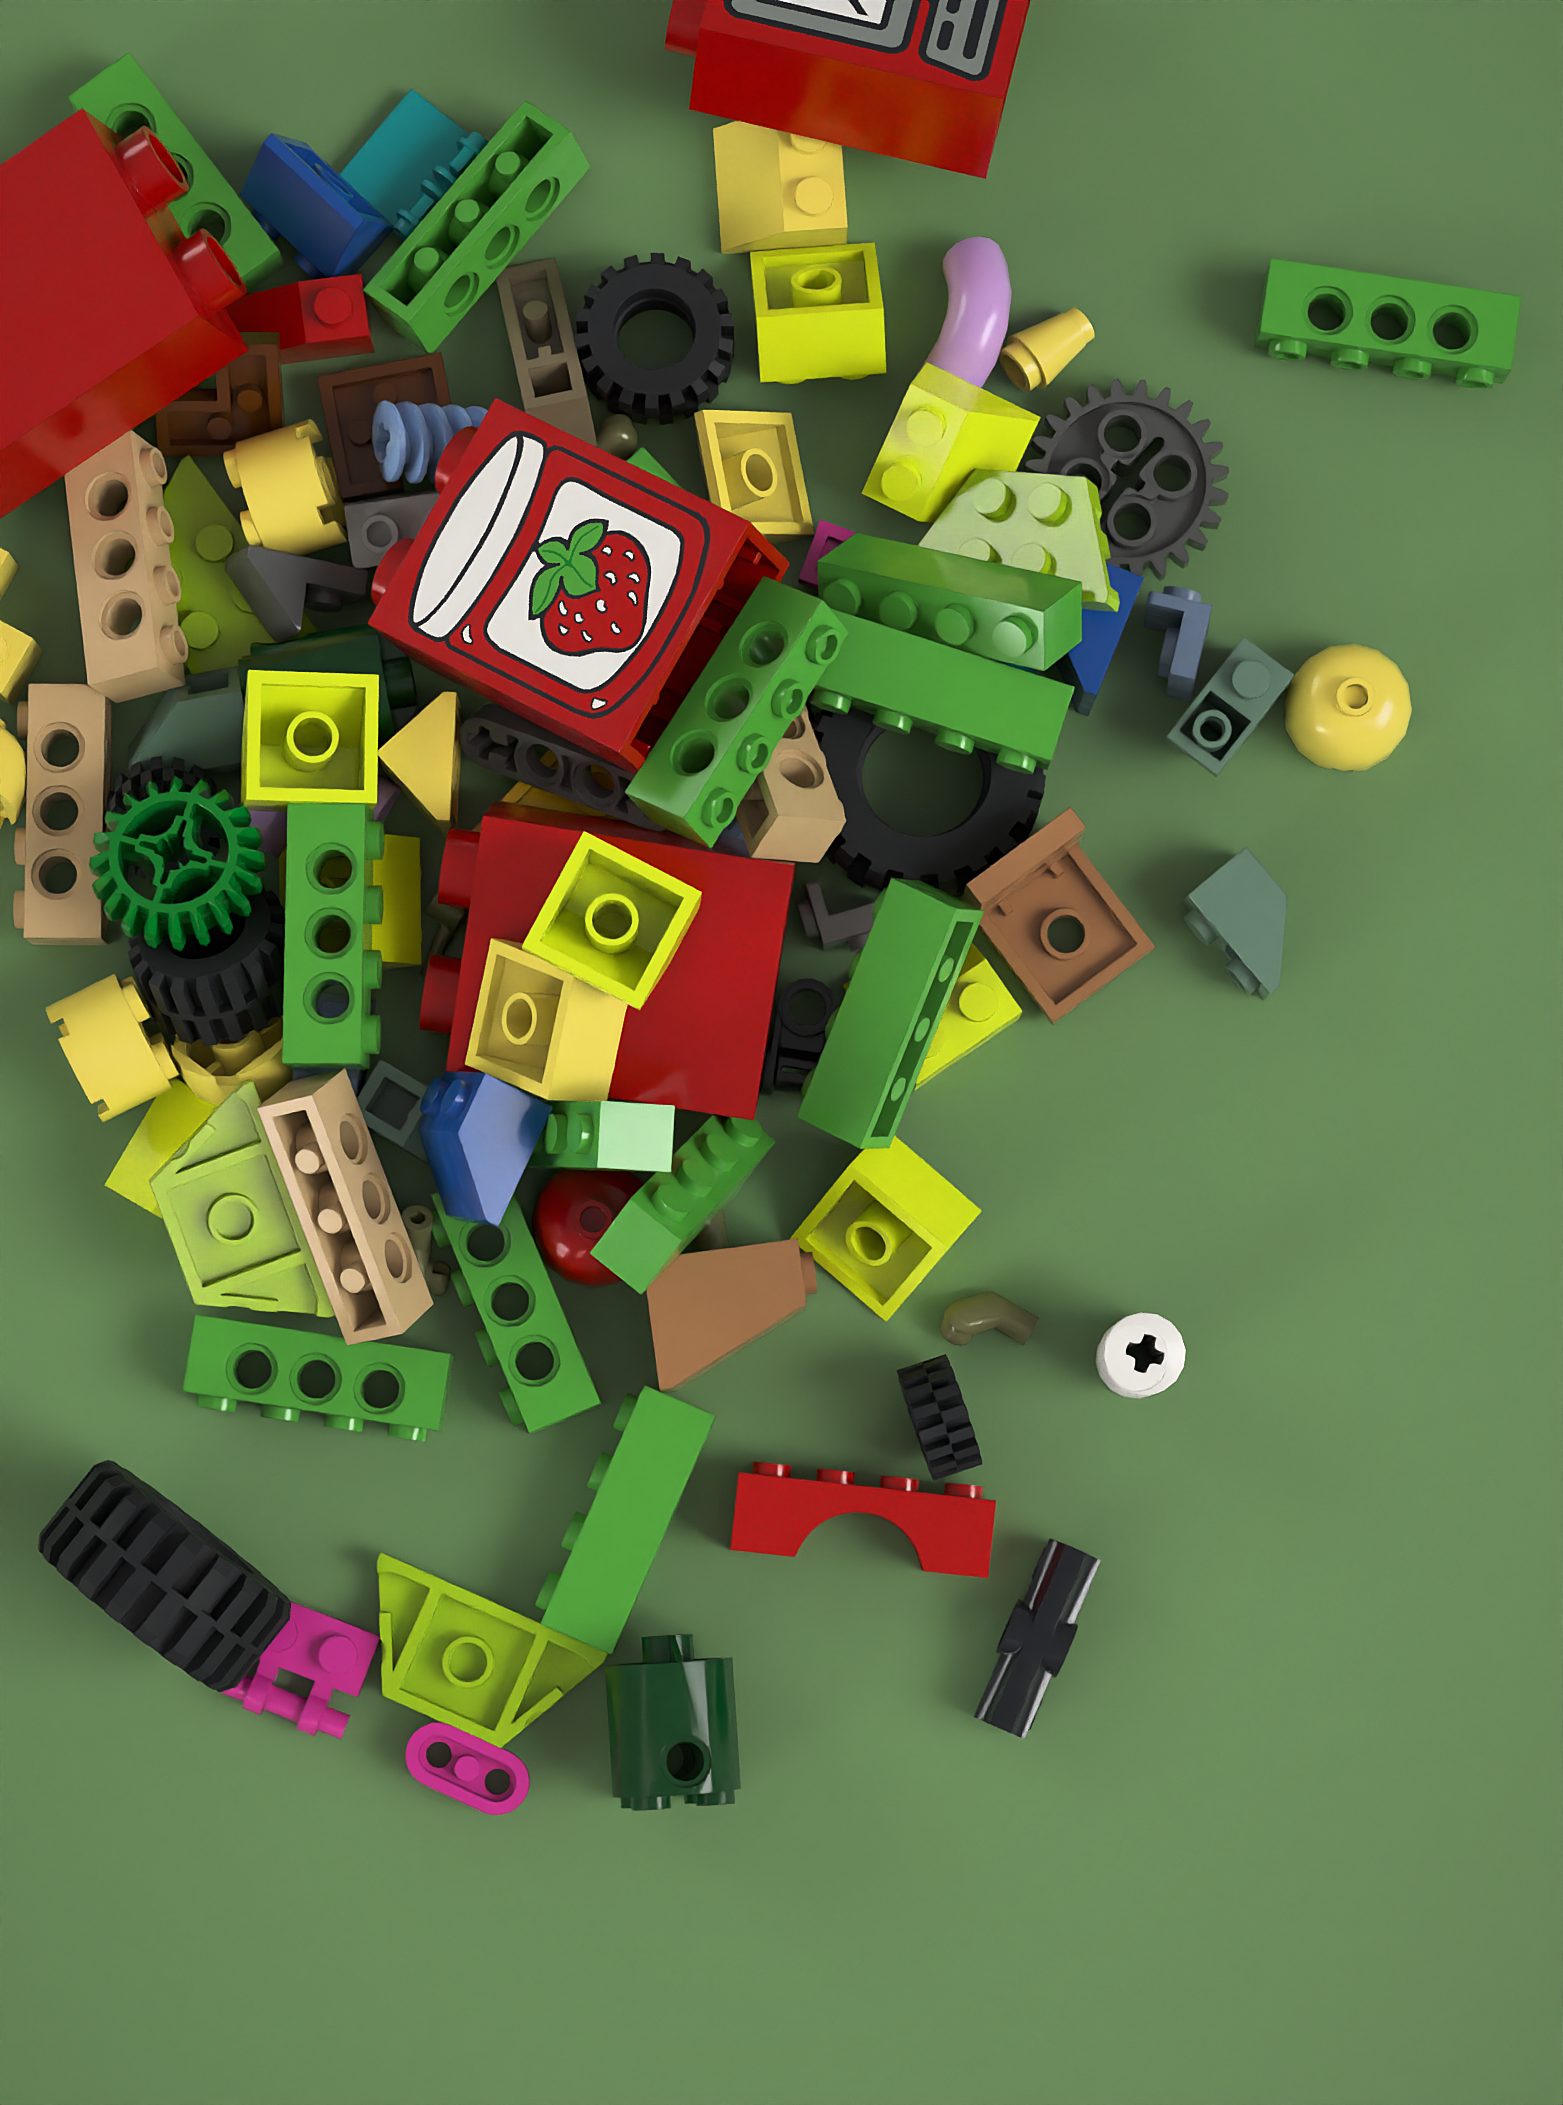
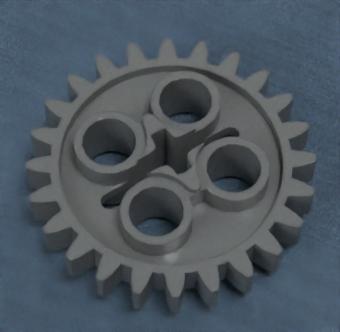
[1024,379,1229,581]

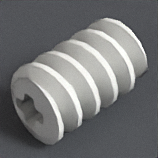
[1096,1312,1186,1399]

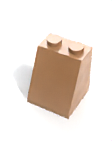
[646,1239,817,1393]

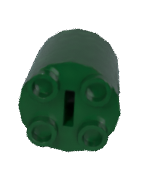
[238,623,418,750]
[605,1634,741,1811]

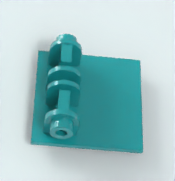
[339,88,488,242]

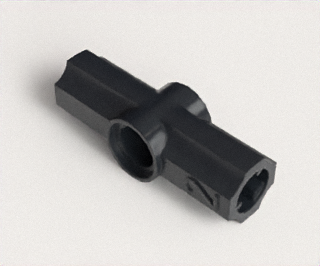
[973,1538,1101,1739]

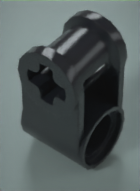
[761,978,836,1096]

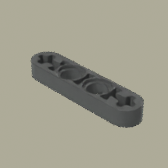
[459,703,667,831]

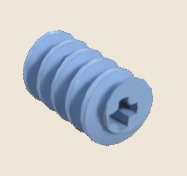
[372,400,488,485]

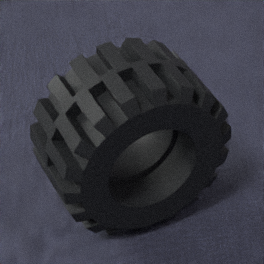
[575,253,734,425]
[128,885,285,1045]

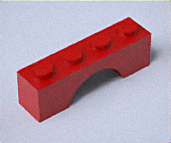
[730,1461,996,1578]

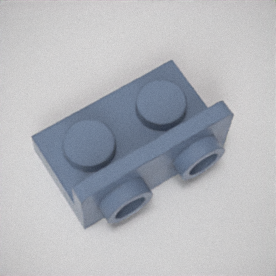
[1144,586,1212,702]

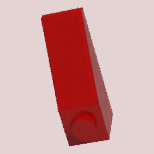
[226,274,375,365]

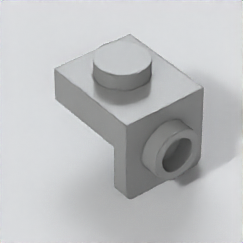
[797,880,875,953]

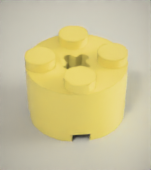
[223,419,349,556]
[45,973,180,1122]

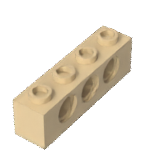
[64,430,188,703]
[13,684,113,945]
[735,705,846,863]
[257,1068,434,1346]

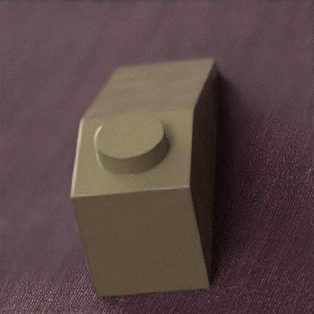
[496,258,597,446]

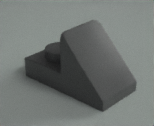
[225,545,368,642]

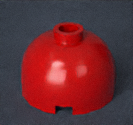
[531,1169,645,1288]

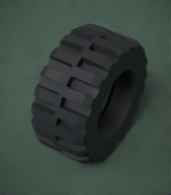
[811,707,1046,898]
[38,1460,291,1692]

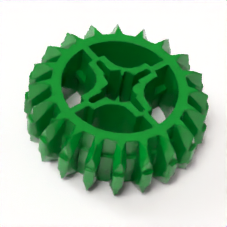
[89,776,267,952]

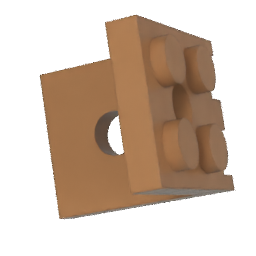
[962,807,1155,1025]

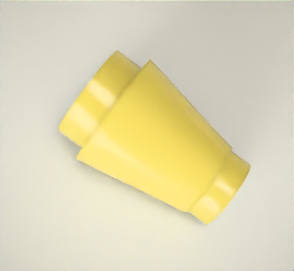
[999,307,1095,393]

